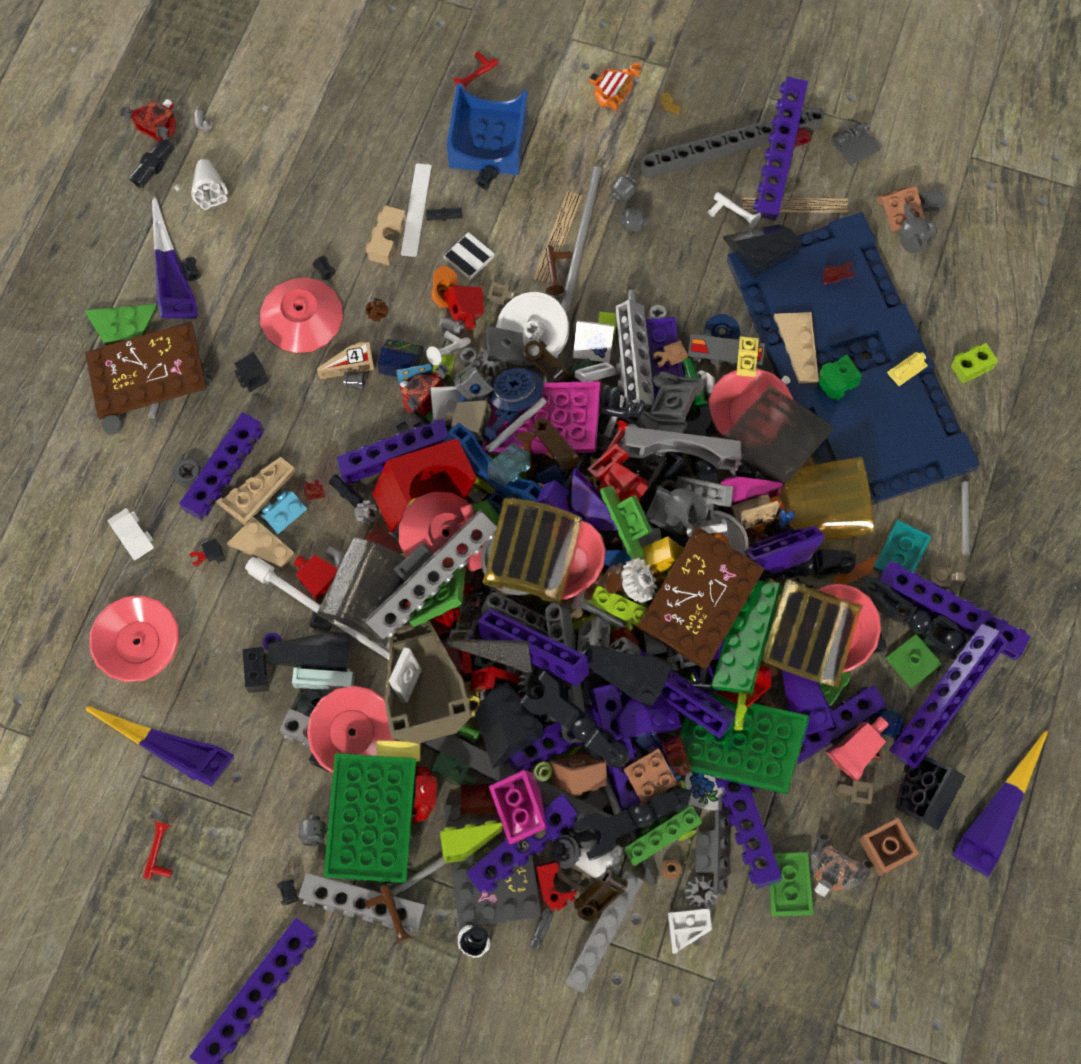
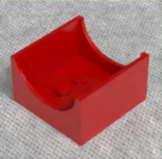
[373,438,477,533]

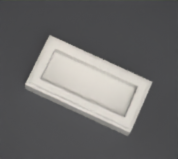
[575,362,616,382]

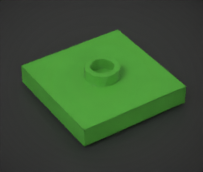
[885,634,942,689]

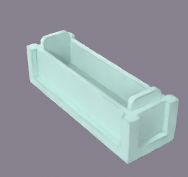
[292,666,355,691]

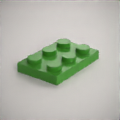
[769,852,813,917]

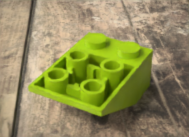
[440,821,502,864]

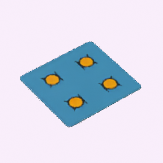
[396,364,432,384]

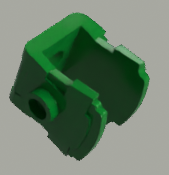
[818,354,862,401]

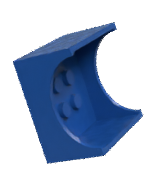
[447,83,528,175]

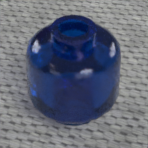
[873,709,905,738]

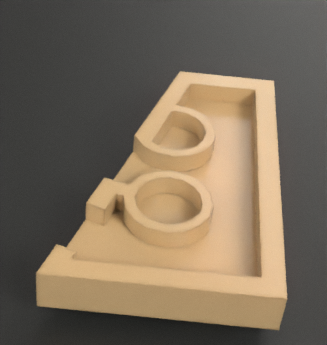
[227,517,295,568]

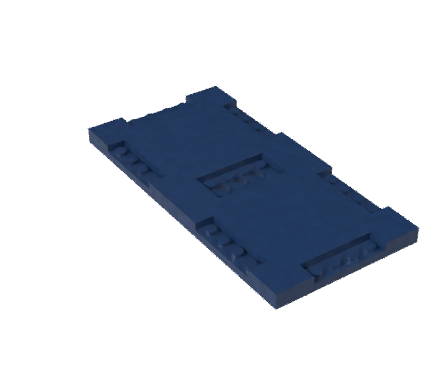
[727,212,980,517]

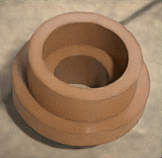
[661,859,681,880]

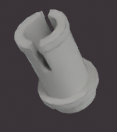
[439,317,464,335]

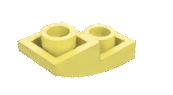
[737,337,759,377]
[377,740,420,761]

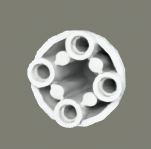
[191,159,228,209]
[565,841,624,880]

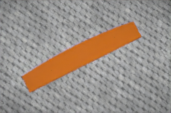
[833,553,880,585]

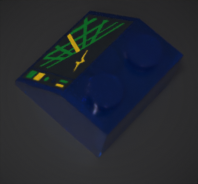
[377,339,424,377]

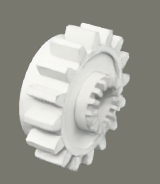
[621,558,657,603]

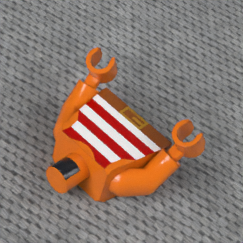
[589,62,642,111]

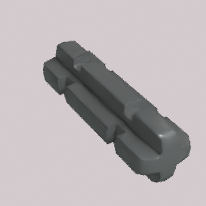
[529,910,554,951]

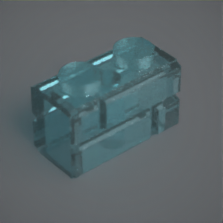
[487,443,530,486]

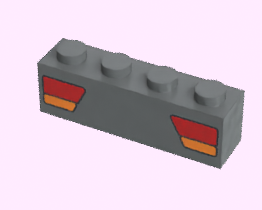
[688,334,765,368]

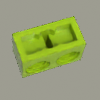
[951,343,998,384]

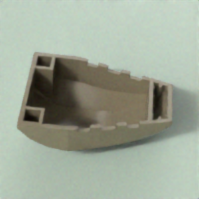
[384,620,472,744]

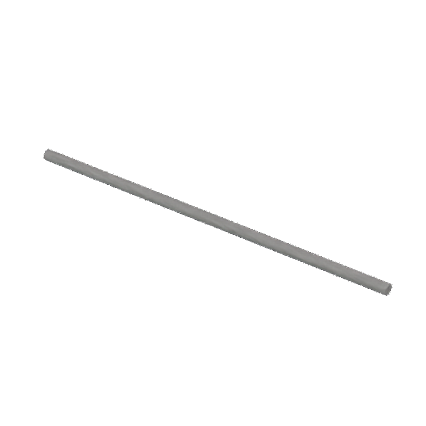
[543,166,602,383]

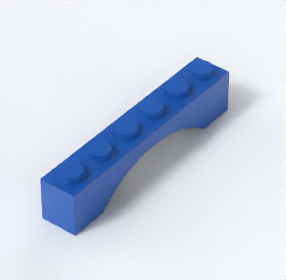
[443,422,542,514]

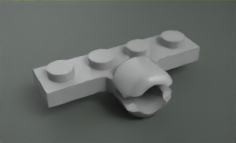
[677,476,733,521]

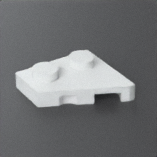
[668,908,712,954]

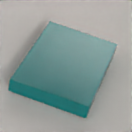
[872,519,932,585]

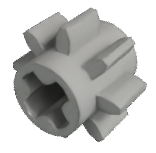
[354,501,378,525]

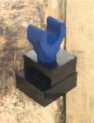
[764,510,795,537]

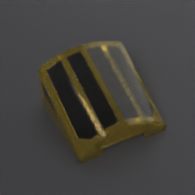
[483,498,582,604]
[762,578,863,687]

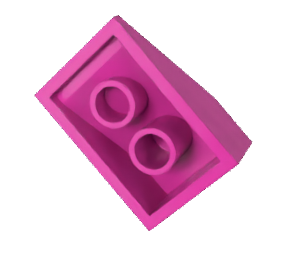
[720,477,783,515]
[489,770,547,844]

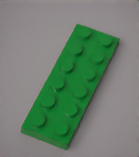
[712,581,782,694]

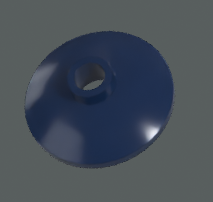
[704,314,741,340]

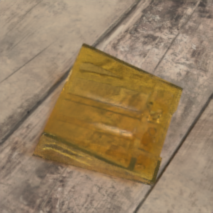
[780,457,873,543]

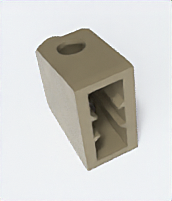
[445,400,493,442]

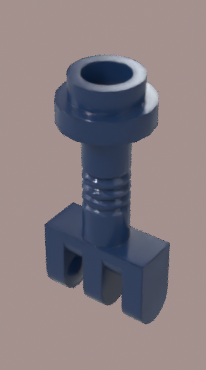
[482,409,519,442]

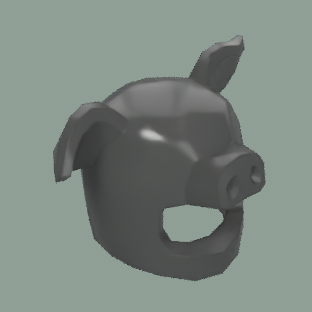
[899,204,937,253]
[656,488,705,529]

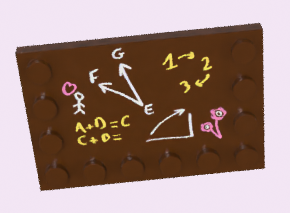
[85,321,207,420]
[637,526,765,670]

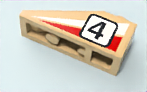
[317,342,374,379]

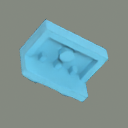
[260,491,307,534]

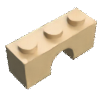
[366,206,406,265]

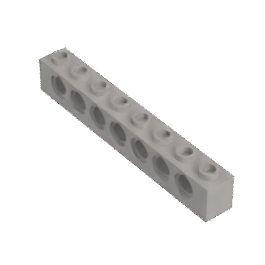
[366,510,498,639]

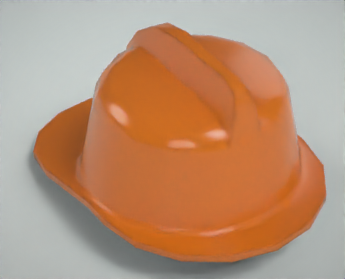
[431,266,459,308]

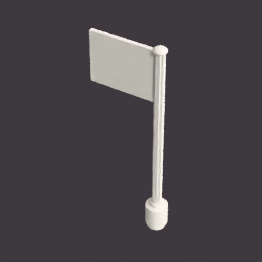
[245,557,411,661]

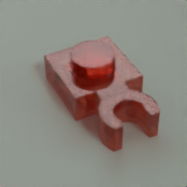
[303,480,325,500]

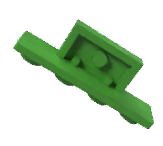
[600,486,652,560]
[624,806,702,866]

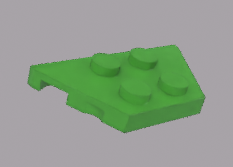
[85,304,158,345]

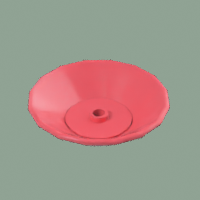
[260,278,343,353]
[708,368,794,447]
[399,492,469,573]
[532,518,606,600]
[793,584,881,674]
[90,595,179,682]
[307,686,398,773]

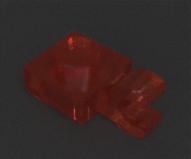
[821,262,855,284]

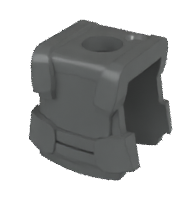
[453,360,494,402]

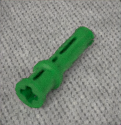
[682,358,708,412]

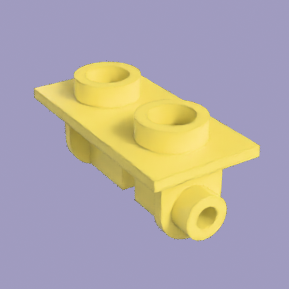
[887,352,928,386]

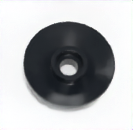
[297,689,331,717]

